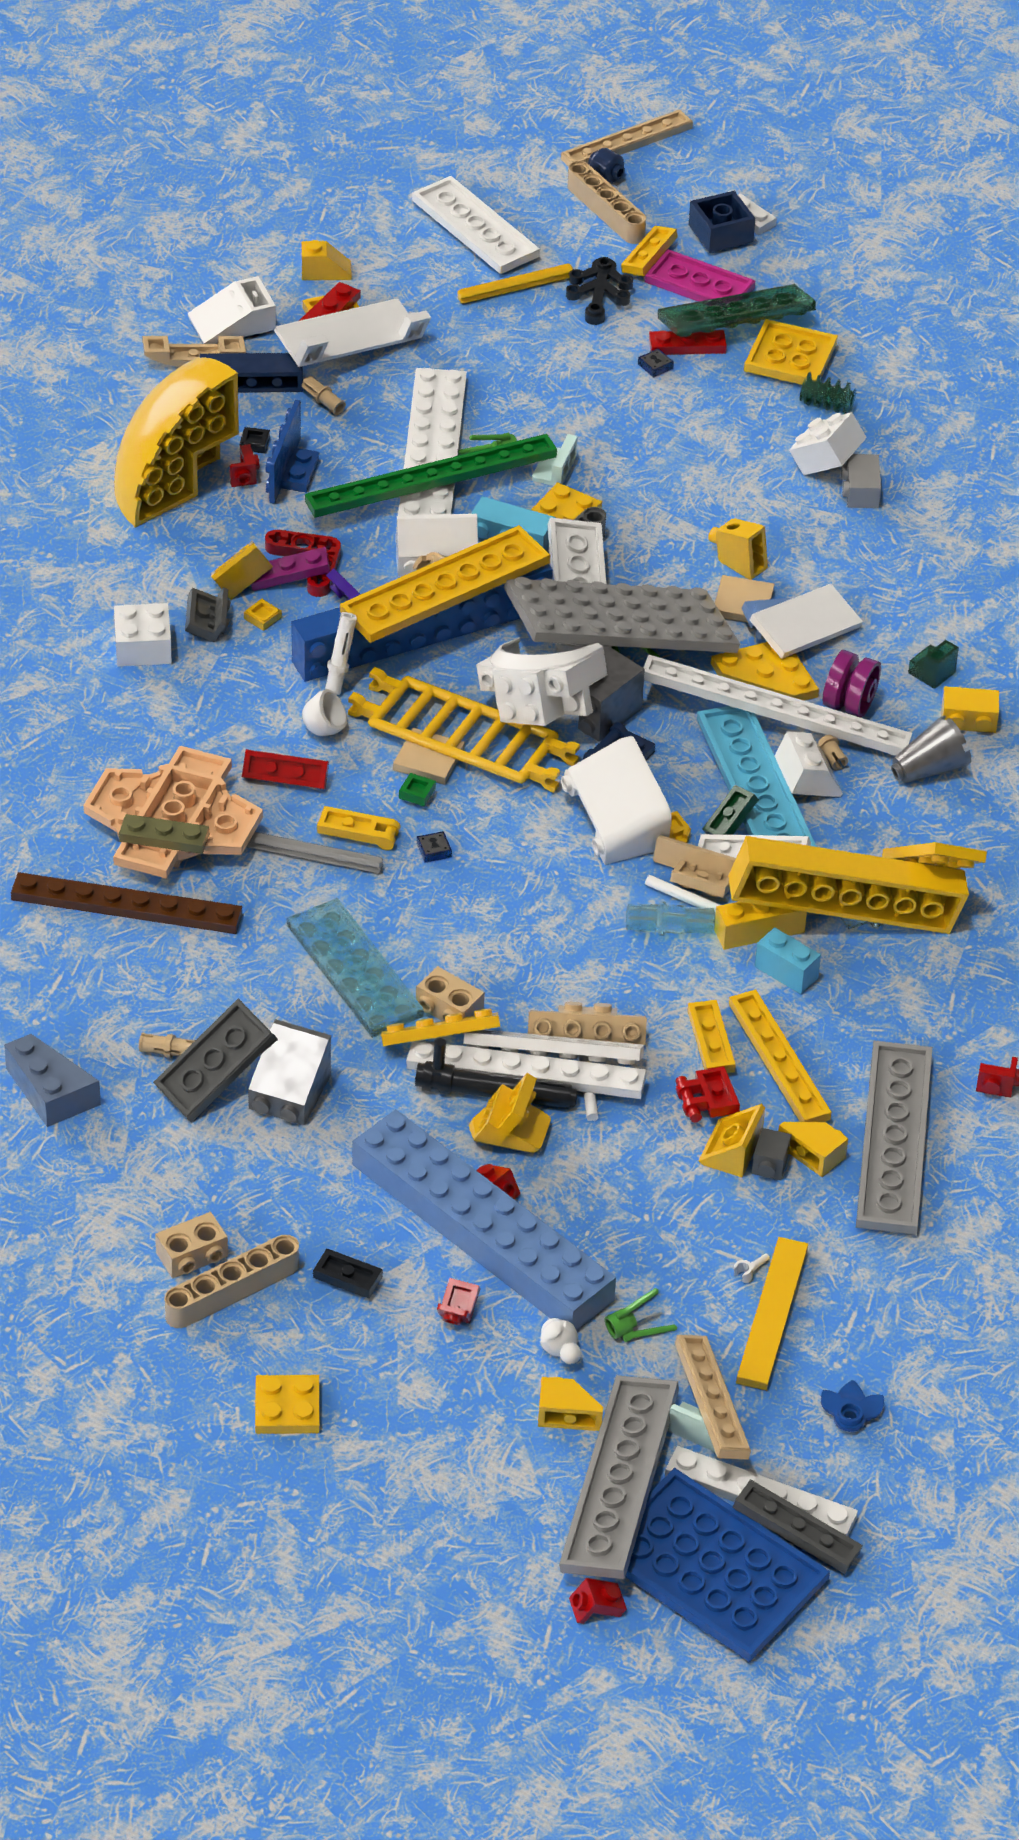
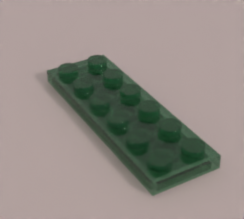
[658,284,816,337]

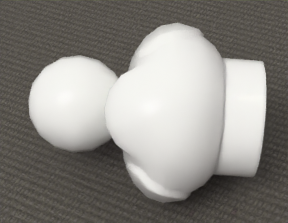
[540,1318,581,1364]

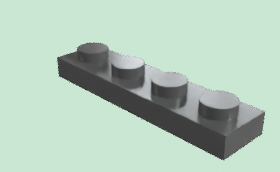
[732,1479,863,1574]

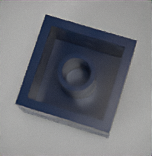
[688,190,756,253]

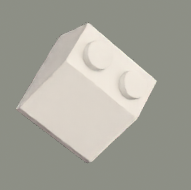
[775,731,843,797]

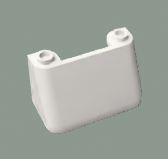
[561,736,672,865]

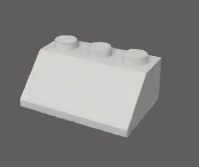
[396,514,478,577]

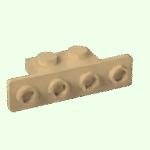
[653,835,736,898]
[528,1001,647,1045]

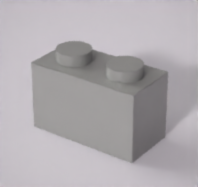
[841,454,881,508]

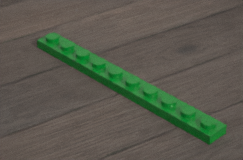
[305,434,557,518]

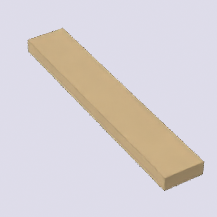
[561,109,693,166]
[675,1335,751,1460]

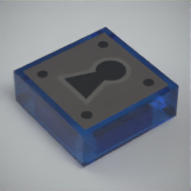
[638,349,674,378]
[417,831,452,863]

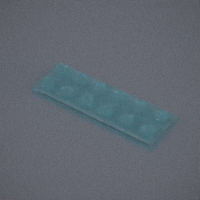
[287,898,424,1038]

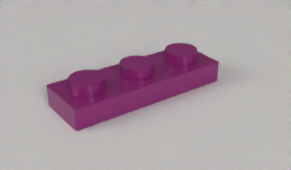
[251,547,330,591]

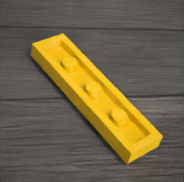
[381,1008,500,1046]

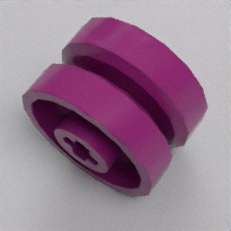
[822,650,881,718]

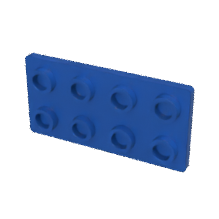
[265,400,319,504]

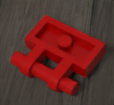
[675,1066,740,1123]

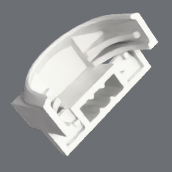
[476,638,608,726]

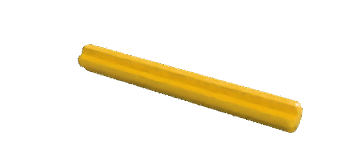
[457,263,573,304]

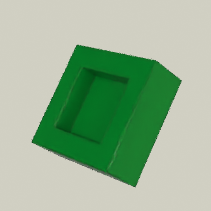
[399,773,436,807]

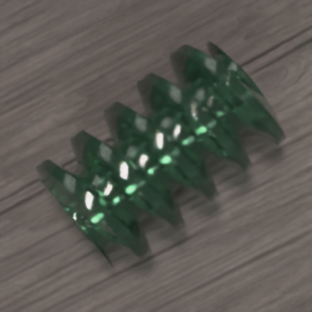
[800,372,856,414]

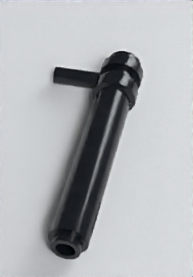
[415,1038,578,1109]

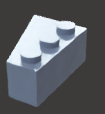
[4,1034,101,1127]

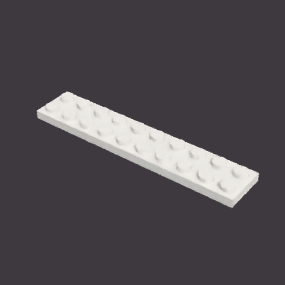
[395,368,467,543]

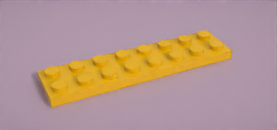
[340,525,550,643]

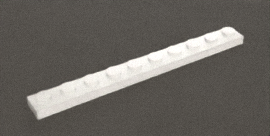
[643,655,912,755]

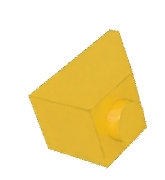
[301,240,352,280]
[778,1122,848,1177]
[538,1377,603,1431]

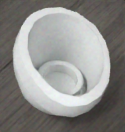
[302,689,347,736]

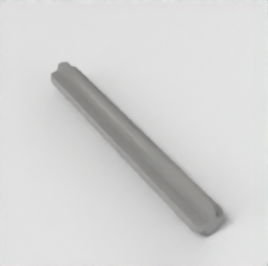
[247,832,383,874]

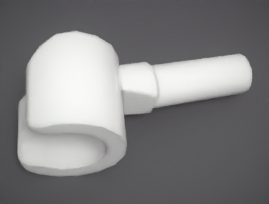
[734,1253,770,1283]

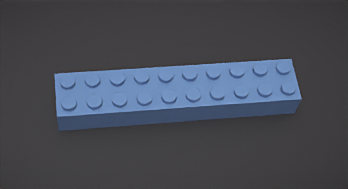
[352,1109,616,1331]

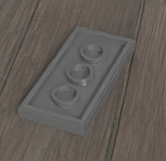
[153,998,277,1122]

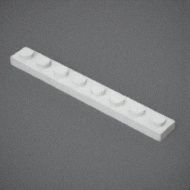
[406,1040,646,1099]

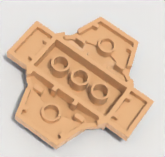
[83,746,263,879]

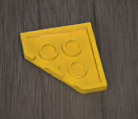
[711,642,819,701]

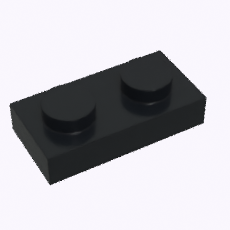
[313,1248,383,1299]

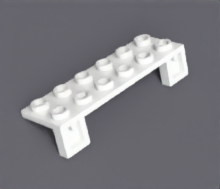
[274,299,431,367]

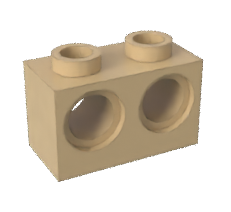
[416,966,485,1021]
[155,1212,228,1279]

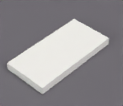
[750,584,863,659]

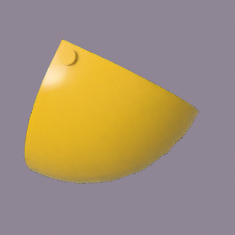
[114,357,239,527]

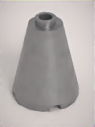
[891,716,971,783]

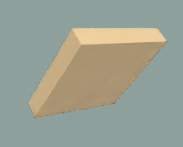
[715,575,775,623]
[393,728,465,785]

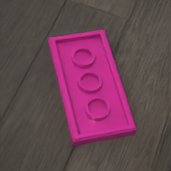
[645,249,756,314]

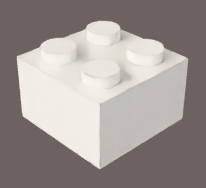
[789,412,867,475]
[114,603,172,667]

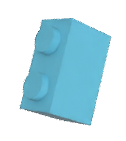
[755,927,821,994]

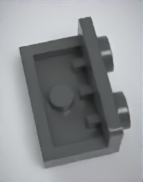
[185,587,231,642]

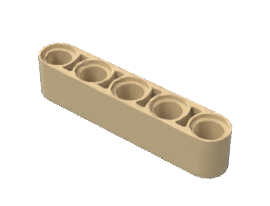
[567,161,646,244]
[164,1235,299,1328]

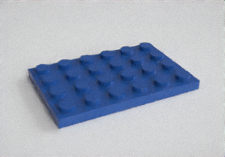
[626,1467,830,1662]

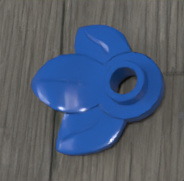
[821,1380,884,1432]

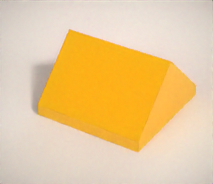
[211,540,273,600]
[698,1104,765,1177]

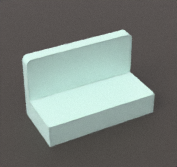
[532,434,578,486]
[668,1401,715,1452]

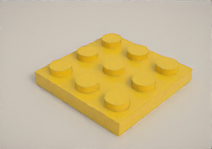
[744,319,838,388]

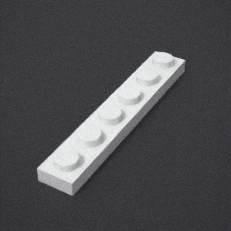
[463,1029,644,1065]
[665,1446,858,1536]

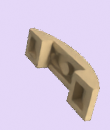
[142,336,246,367]

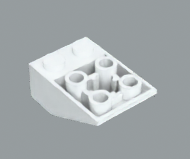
[188,276,276,344]

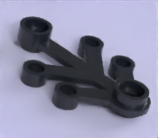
[566,257,633,325]

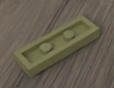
[119,814,209,854]

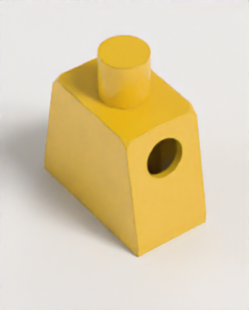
[708,518,768,580]

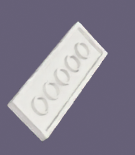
[412,176,540,274]
[547,517,612,652]

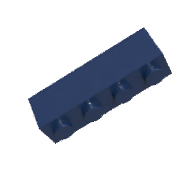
[200,353,303,393]

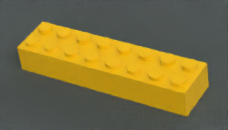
[728,836,969,934]

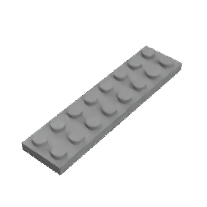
[856,1040,933,1235]
[559,1375,679,1579]

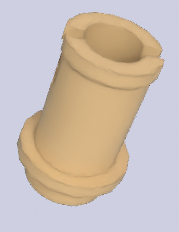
[818,735,848,770]

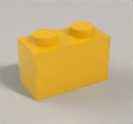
[941,686,999,733]

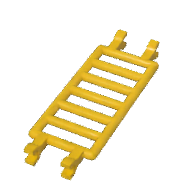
[348,667,580,793]

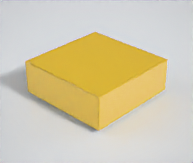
[244,599,282,631]

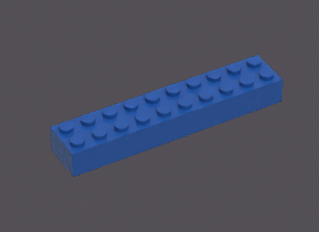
[291,564,553,682]

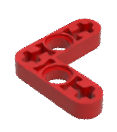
[265,530,341,597]

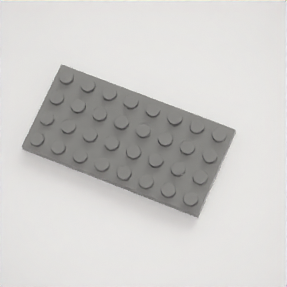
[504,577,740,653]

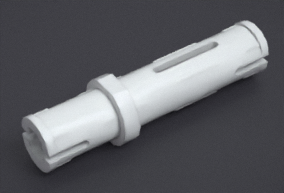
[325,612,357,695]

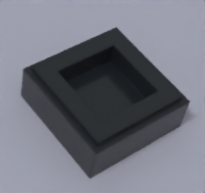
[239,427,270,453]

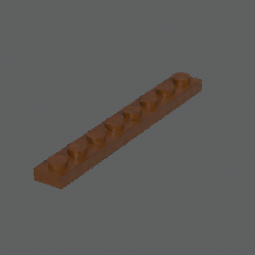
[11,872,242,934]

